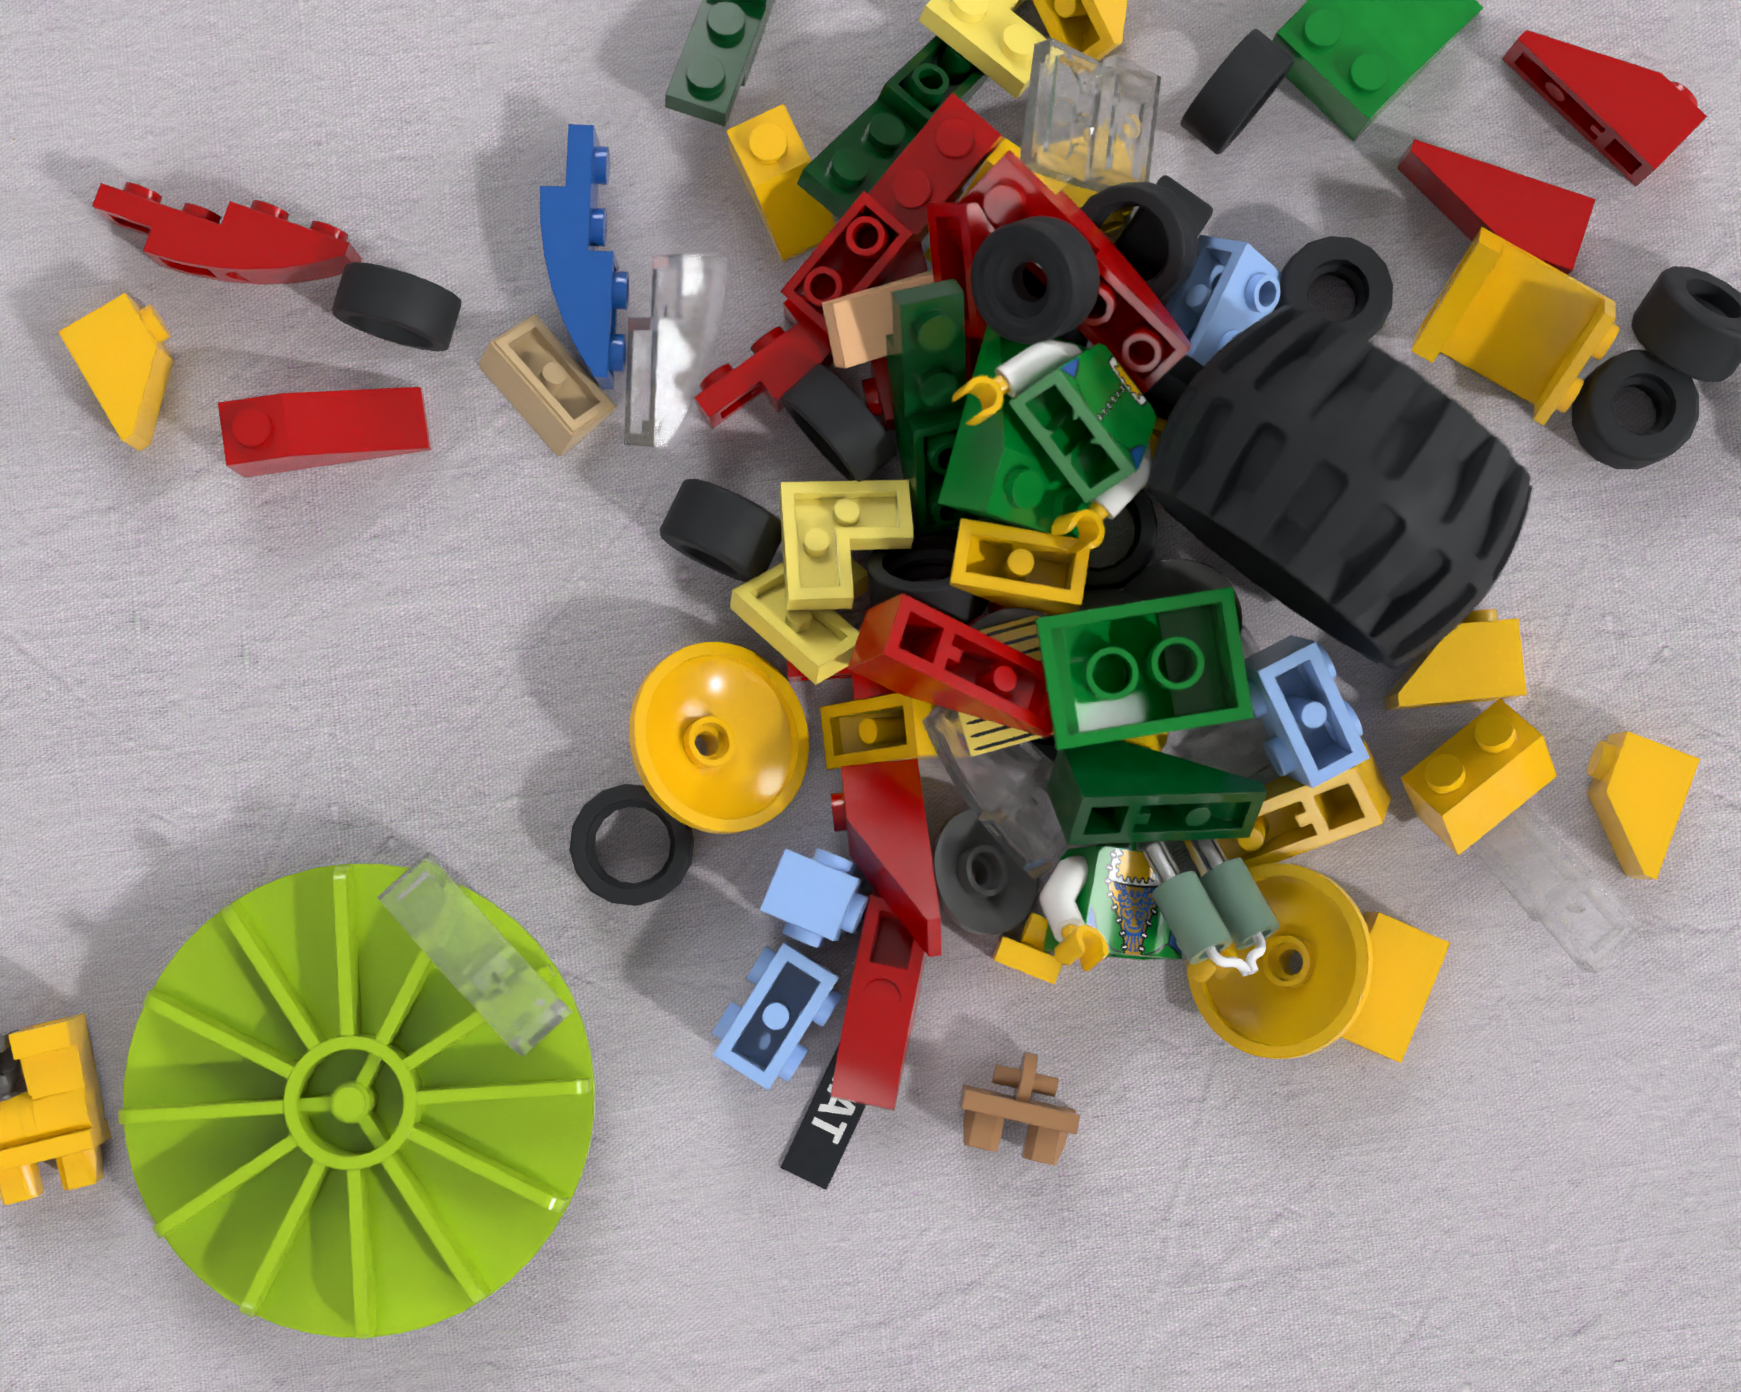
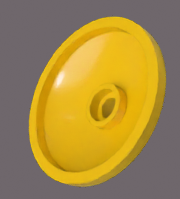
[629,642,809,834]
[1186,863,1373,1059]

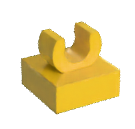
[991,912,1063,985]

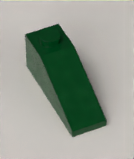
[1046,741,1267,845]

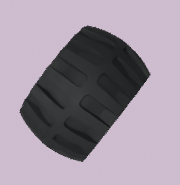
[1146,305,1533,669]

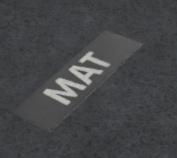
[780,1042,866,1190]

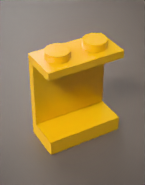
[1411,227,1620,426]

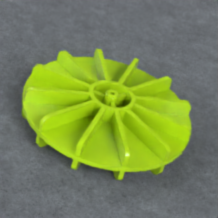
[118,863,595,1339]

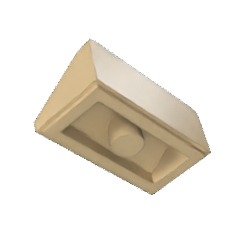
[479,314,617,456]

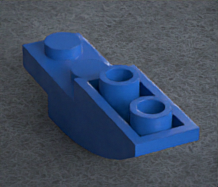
[540,124,629,390]

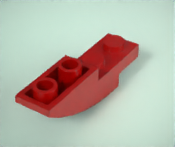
[780,92,1004,333]
[960,149,1192,394]
[92,182,362,285]
[694,283,883,429]
[831,849,939,1111]

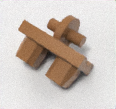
[959,1052,1081,1166]

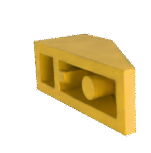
[1183,741,1392,877]

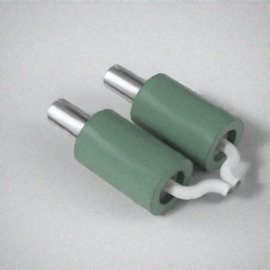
[1143,839,1280,976]

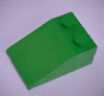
[1272,0,1484,142]
[938,324,1091,539]
[1035,587,1253,750]

